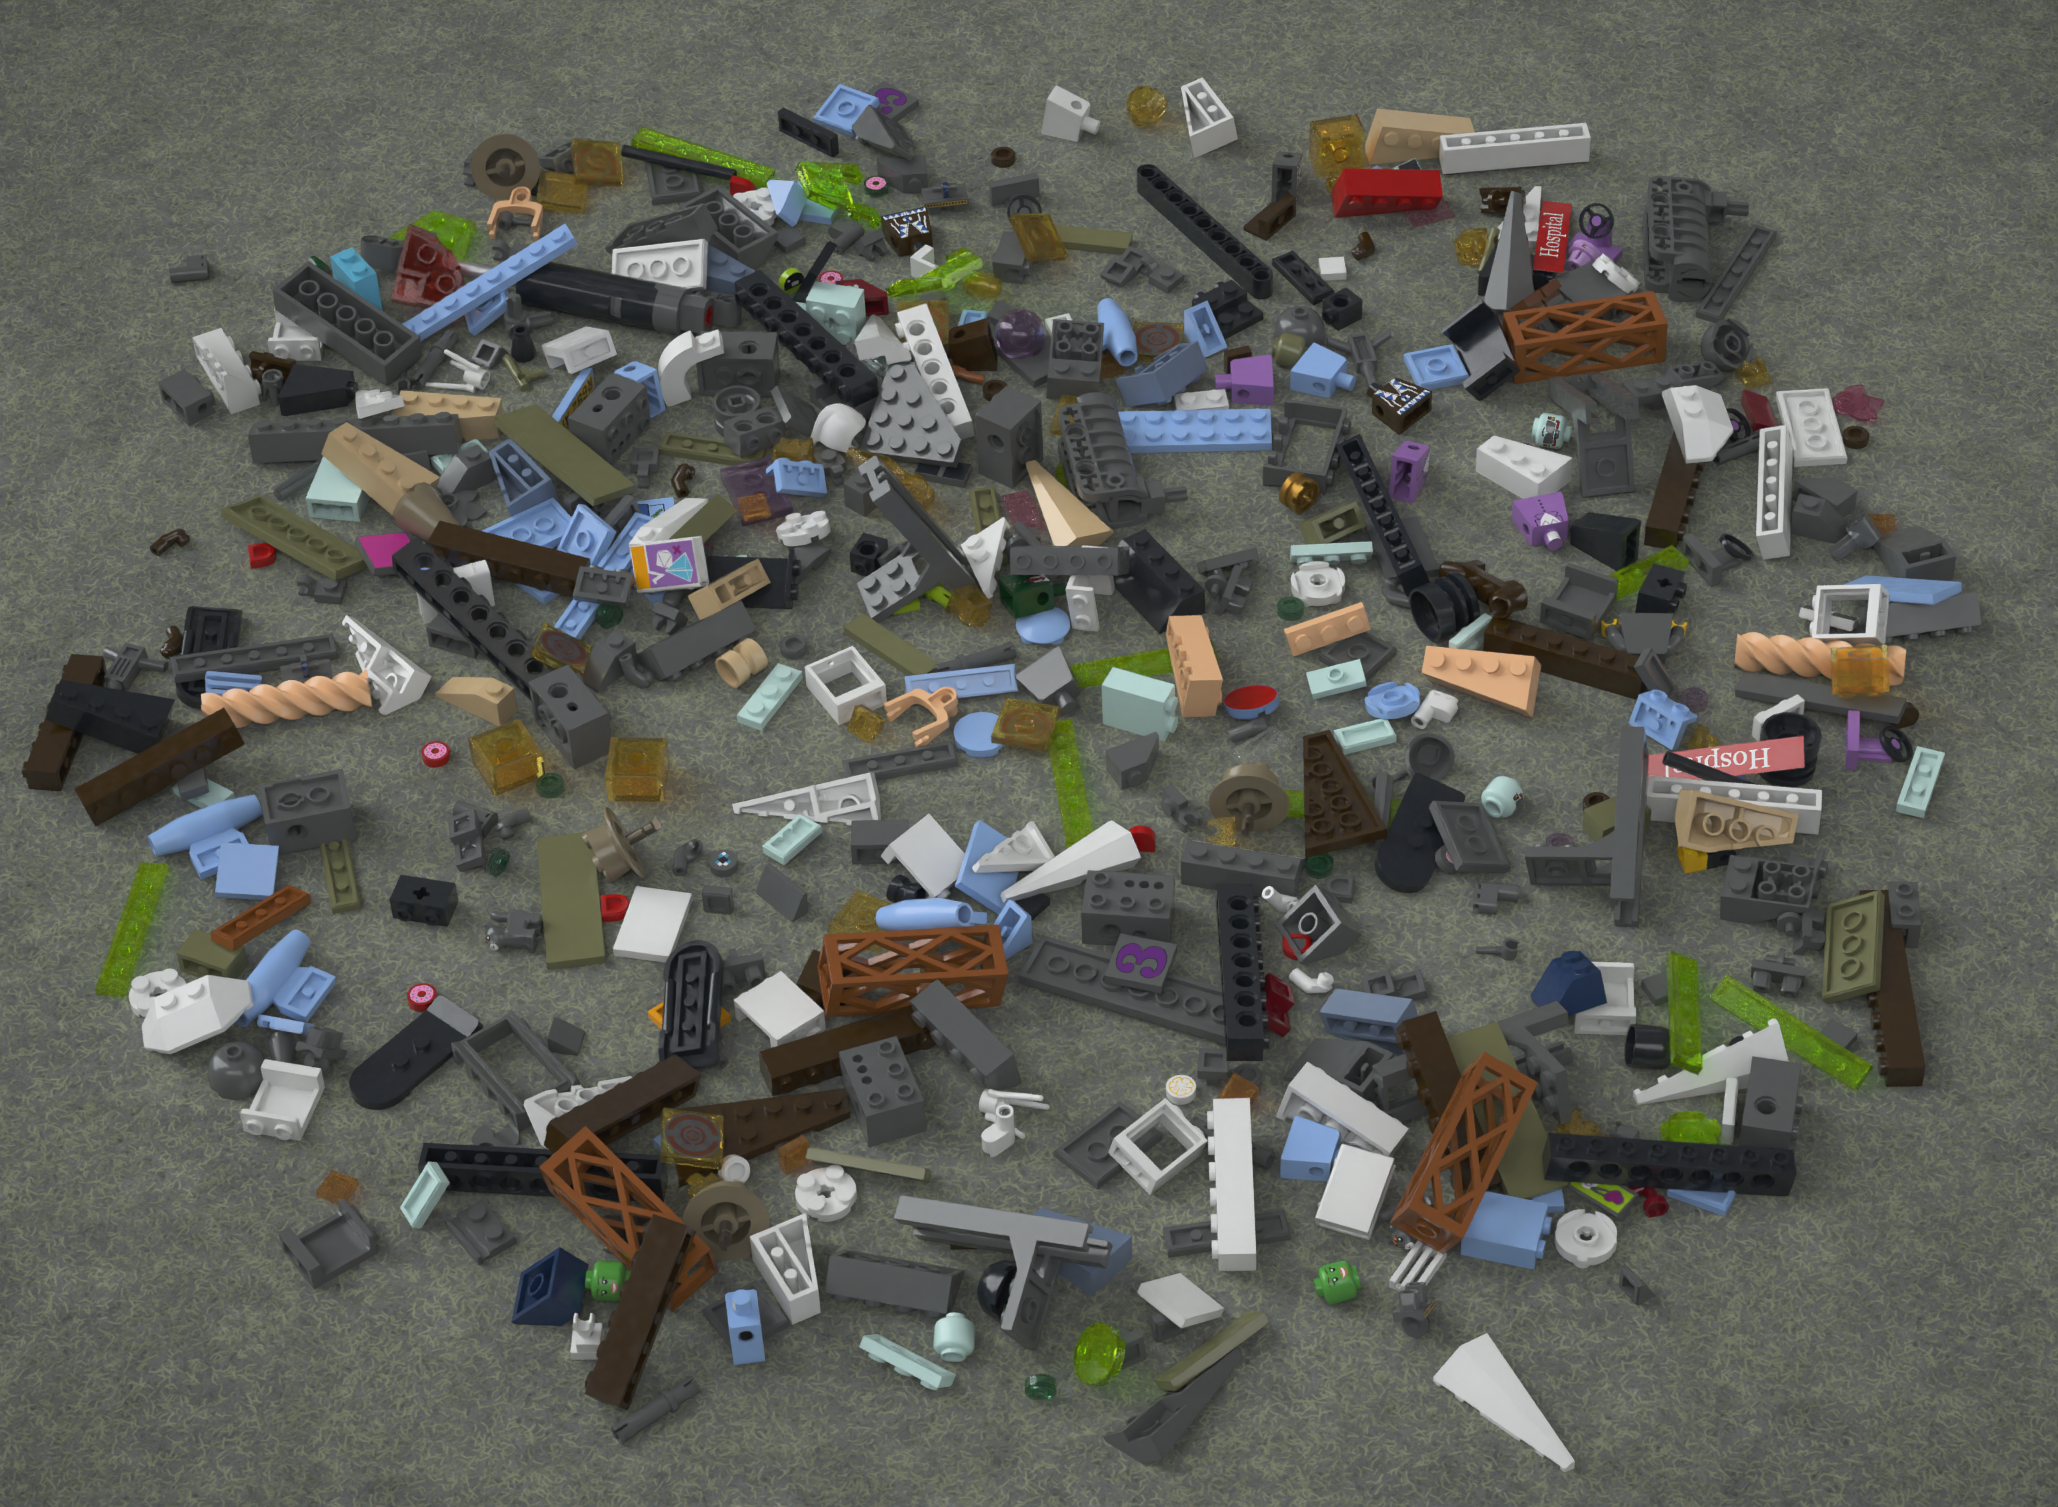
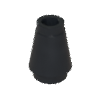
[511,325,536,363]

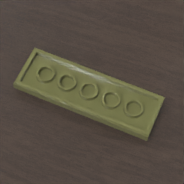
[494,404,635,506]
[221,495,368,581]
[536,832,606,970]
[1446,1022,1568,1200]

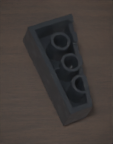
[46,680,176,754]

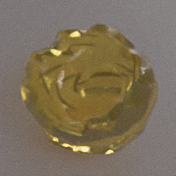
[1126,85,1168,127]
[897,473,936,512]

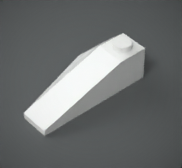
[629,498,709,546]
[524,1076,632,1149]

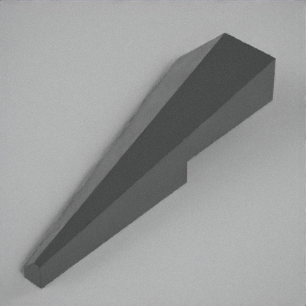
[1484,191,1535,315]
[1103,1347,1243,1464]

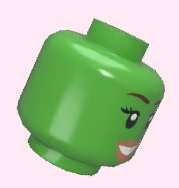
[585,1260,631,1302]
[1313,1260,1361,1305]

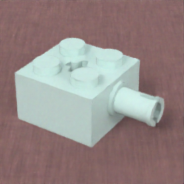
[796,281,866,346]

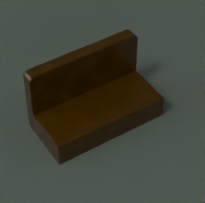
[1243,194,1296,241]

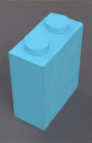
[330,247,383,311]

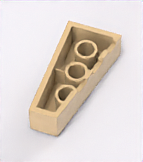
[1365,109,1475,165]
[392,390,504,441]
[321,422,440,519]

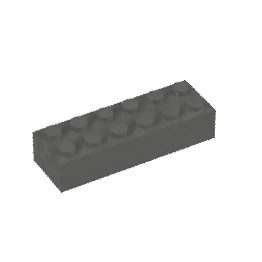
[273,261,422,386]

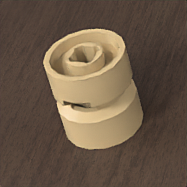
[715,638,768,688]

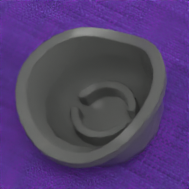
[1405,733,1455,781]

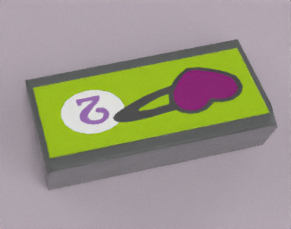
[1567,1182,1639,1221]

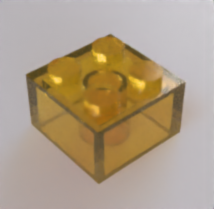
[1309,114,1365,177]
[1831,645,1890,698]
[468,718,546,796]
[605,737,670,802]

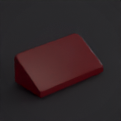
[1741,390,1778,432]

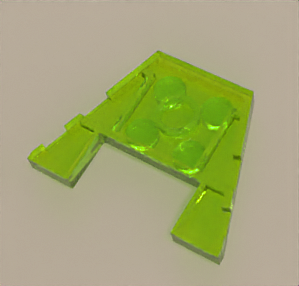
[795,161,881,229]
[388,210,477,278]
[885,246,984,298]

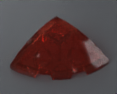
[391,224,466,309]

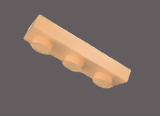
[1284,602,1371,657]

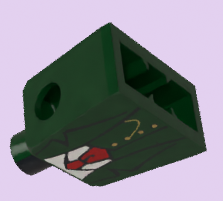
[998,575,1066,619]

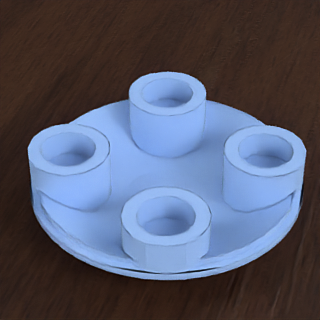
[1016,607,1070,645]

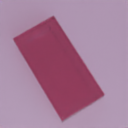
[1002,490,1042,531]

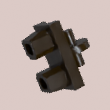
[1479,186,1526,213]
[249,351,296,384]

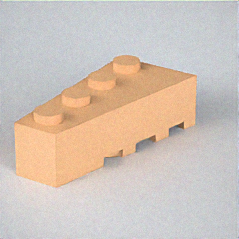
[1166,615,1223,717]
[1422,646,1541,718]

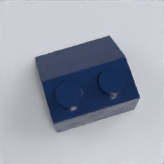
[1530,951,1607,1016]
[511,1247,589,1326]

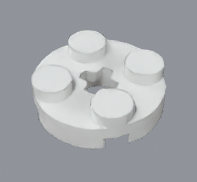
[733,188,779,226]
[1592,253,1640,294]
[776,511,831,546]
[1291,561,1345,607]
[129,969,186,1017]
[795,1165,857,1222]
[1554,1209,1617,1268]

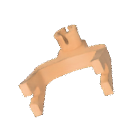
[487,186,543,241]
[884,687,958,747]

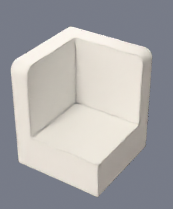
[910,245,949,287]

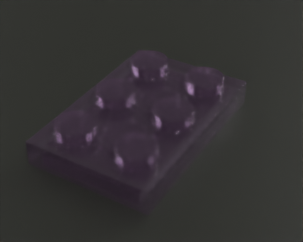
[720,457,793,527]

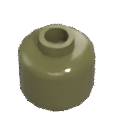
[1271,333,1309,368]

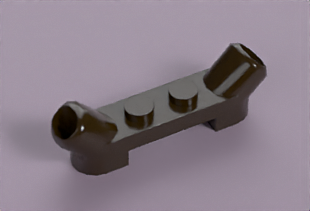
[1439,560,1528,620]

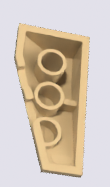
[1674,790,1799,853]

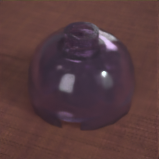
[994,309,1046,359]

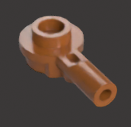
[950,363,985,385]

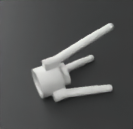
[425,349,490,393]
[979,1088,1050,1139]

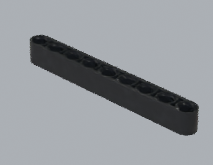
[1137,164,1273,300]

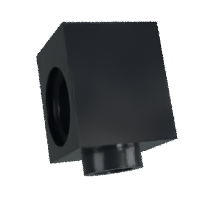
[1322,287,1363,331]
[850,532,888,576]

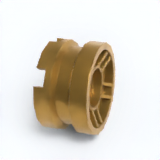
[1279,472,1320,514]

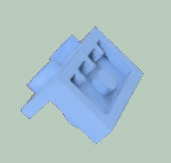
[766,458,827,497]
[1629,690,1697,750]

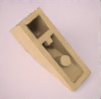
[688,559,771,620]
[435,677,518,727]

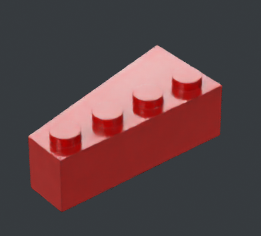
[1331,168,1443,218]

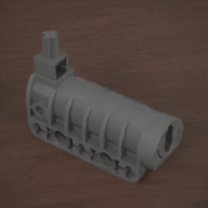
[1642,176,1749,302]
[1058,392,1188,529]

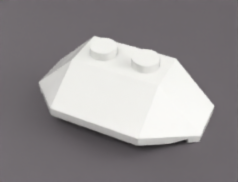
[1662,385,1733,464]
[142,975,253,1054]

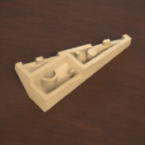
[1025,460,1114,546]

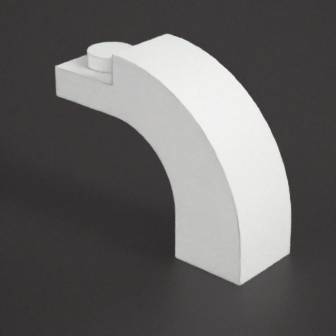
[658,329,724,406]

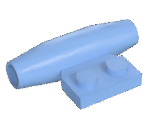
[1097,298,1138,366]
[148,794,263,880]
[876,898,987,931]
[235,930,336,1027]

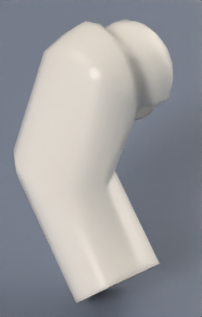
[1262,886,1299,913]
[1289,968,1334,993]

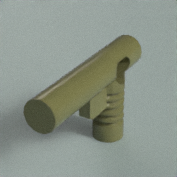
[1478,227,1500,274]
[502,354,546,392]

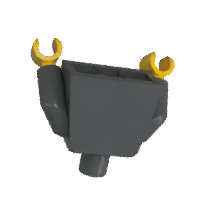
[1601,613,1687,665]

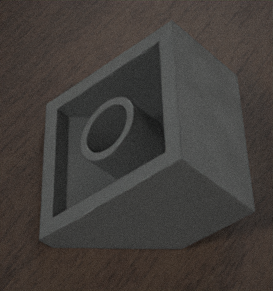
[1275,885,1361,965]

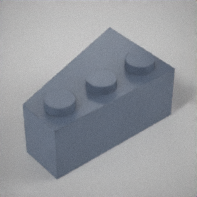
[692,244,756,295]
[1115,341,1208,407]
[489,438,559,517]
[1319,988,1418,1056]
[1033,1208,1133,1296]

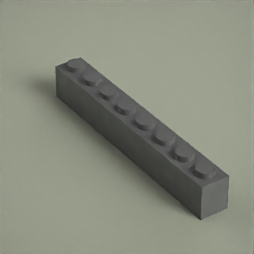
[248,412,463,463]

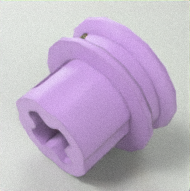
[1565,239,1601,271]

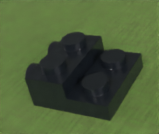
[1192,280,1263,340]

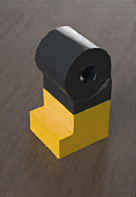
[1677,843,1736,873]

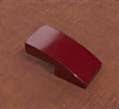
[1261,973,1295,1037]

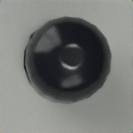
[1624,1024,1676,1070]

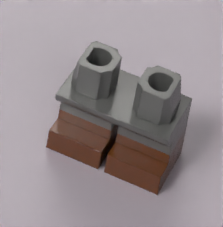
[1511,278,1572,333]

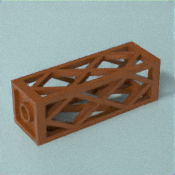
[1502,291,1668,384]
[817,925,1008,1017]
[1389,1052,1538,1254]
[539,1126,718,1312]

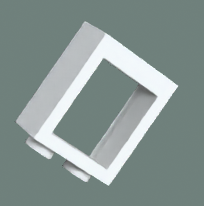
[1810,584,1890,646]
[805,646,887,725]
[1108,1098,1208,1195]

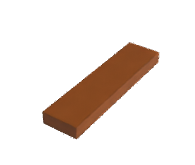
[211,885,311,951]

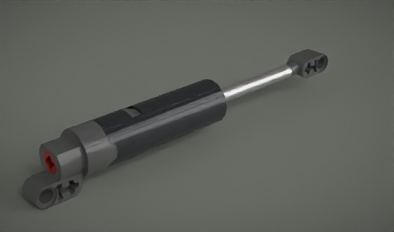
[361,235,742,336]

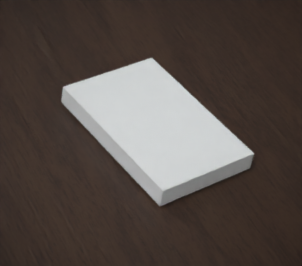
[613,886,693,963]

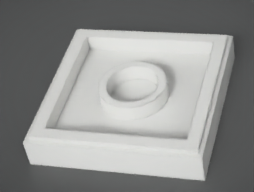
[1137,1273,1224,1328]

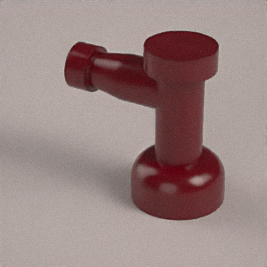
[1627,1186,1669,1218]

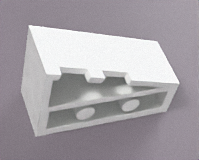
[1181,77,1238,158]
[1476,436,1573,499]
[750,1213,821,1325]

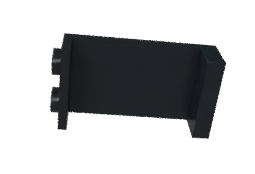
[1441,299,1520,401]
[693,546,801,609]

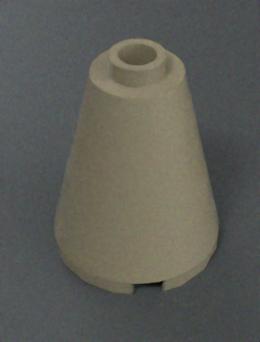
[392,482,461,541]

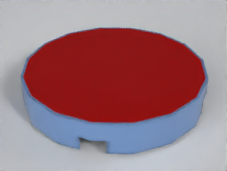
[1223,685,1280,719]

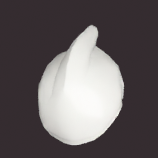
[809,403,866,453]

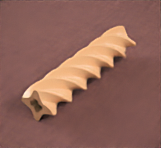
[1734,632,1906,686]
[201,669,372,728]

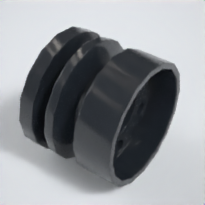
[1409,572,1480,642]
[1759,712,1822,788]

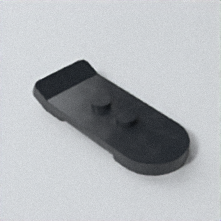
[175,606,243,709]
[1375,773,1465,893]
[658,940,724,1069]
[349,995,483,1110]

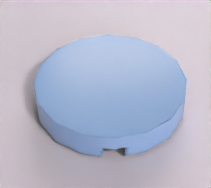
[1364,682,1421,719]
[953,712,1008,758]

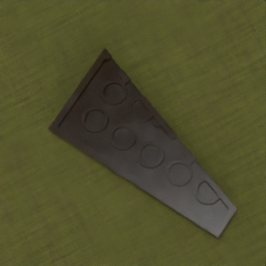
[1303,730,1387,858]
[666,1089,850,1188]

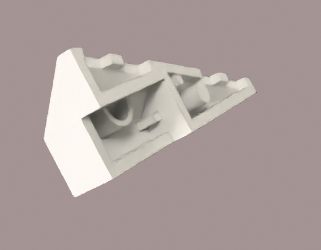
[854,314,912,365]
[342,615,432,715]
[732,772,881,825]
[1000,821,1141,903]
[1633,1018,1789,1105]
[1433,1333,1575,1472]

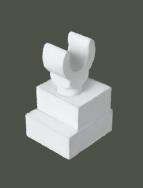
[570,1313,605,1360]

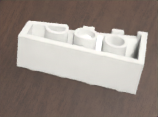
[192,328,262,414]
[1276,1062,1409,1158]

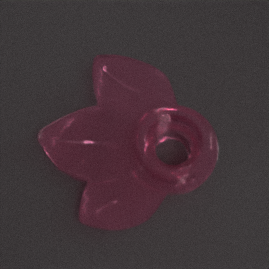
[1832,385,1884,421]

